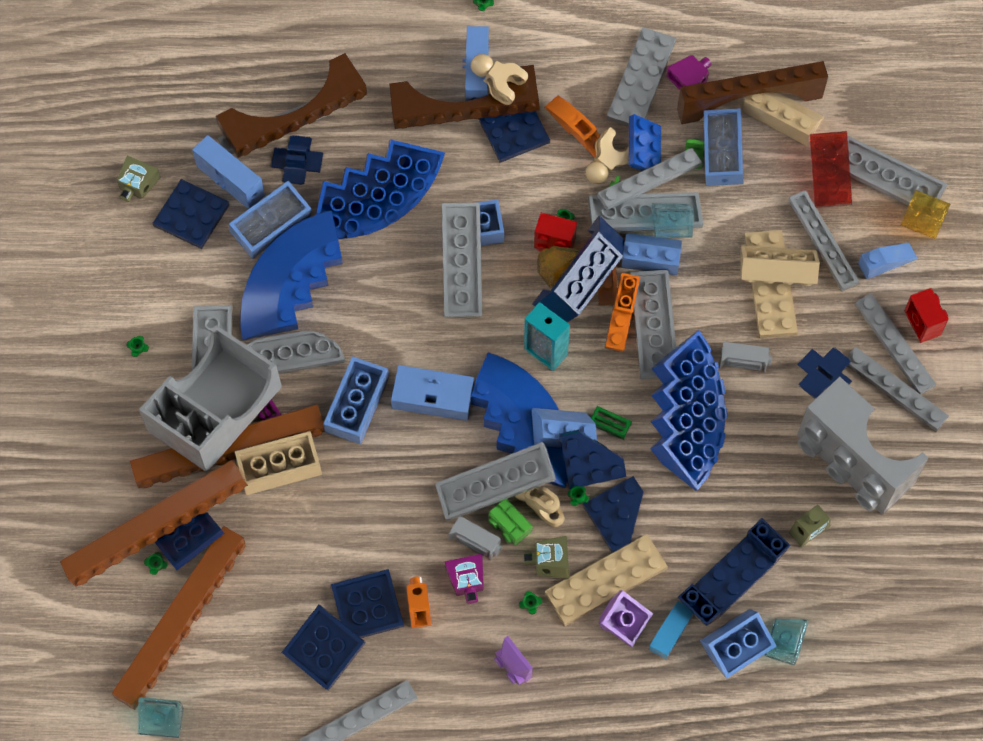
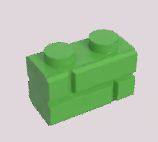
[488,499,533,546]

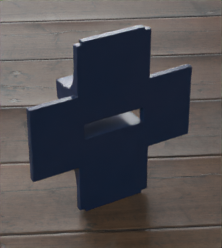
[271,135,323,185]
[797,348,852,398]

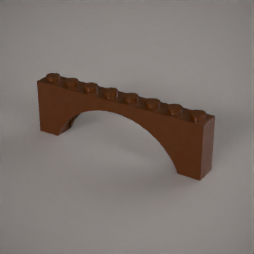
[216,53,367,158]
[677,61,828,124]
[389,65,540,129]

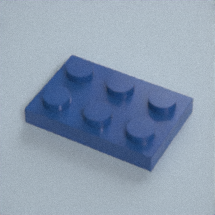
[629,114,661,171]

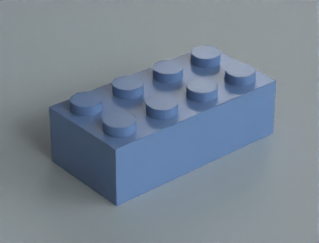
[323,356,389,445]

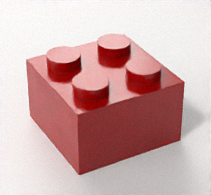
[534,212,577,258]
[904,288,948,343]

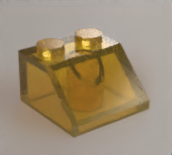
[900,190,951,240]
[537,246,580,288]

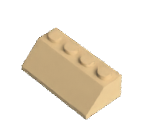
[742,92,824,146]
[740,246,820,286]
[235,431,322,495]

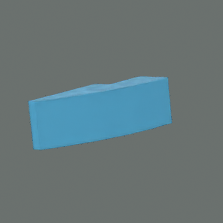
[649,601,694,660]

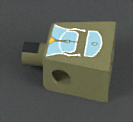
[117,155,161,202]
[789,505,831,548]
[524,536,569,579]

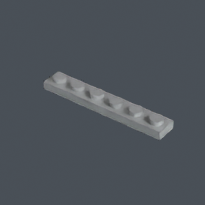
[597,148,702,210]
[788,190,859,292]
[855,293,936,395]
[847,347,949,432]
[300,680,418,741]

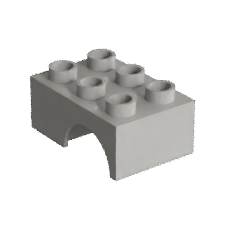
[139,325,282,472]
[797,377,928,515]

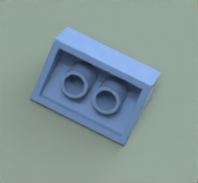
[621,233,682,275]
[531,408,597,448]
[700,609,776,678]

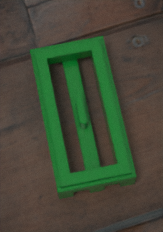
[591,406,632,440]

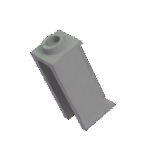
[719,342,772,372]
[448,516,502,560]

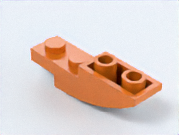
[544,95,600,158]
[605,273,640,352]

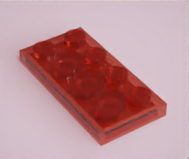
[810,131,852,208]

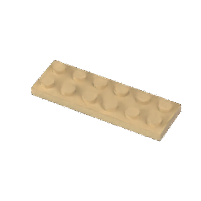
[744,230,798,338]
[545,534,668,626]

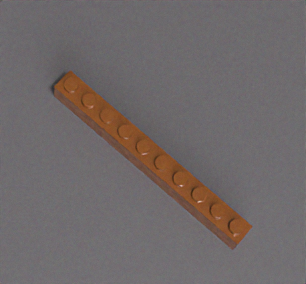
[130,404,325,488]
[60,460,248,587]
[112,526,246,710]

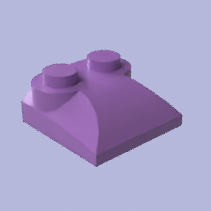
[599,590,653,647]
[494,636,532,685]

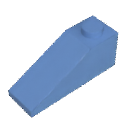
[858,243,917,280]

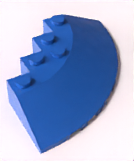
[315,140,445,239]
[240,211,343,341]
[650,330,727,491]
[471,352,567,488]

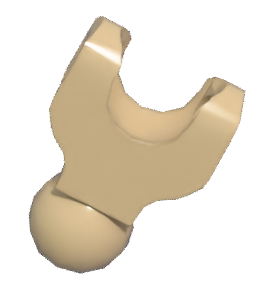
[471,54,528,105]
[585,127,629,184]
[515,486,565,527]

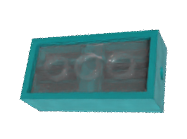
[524,302,570,371]

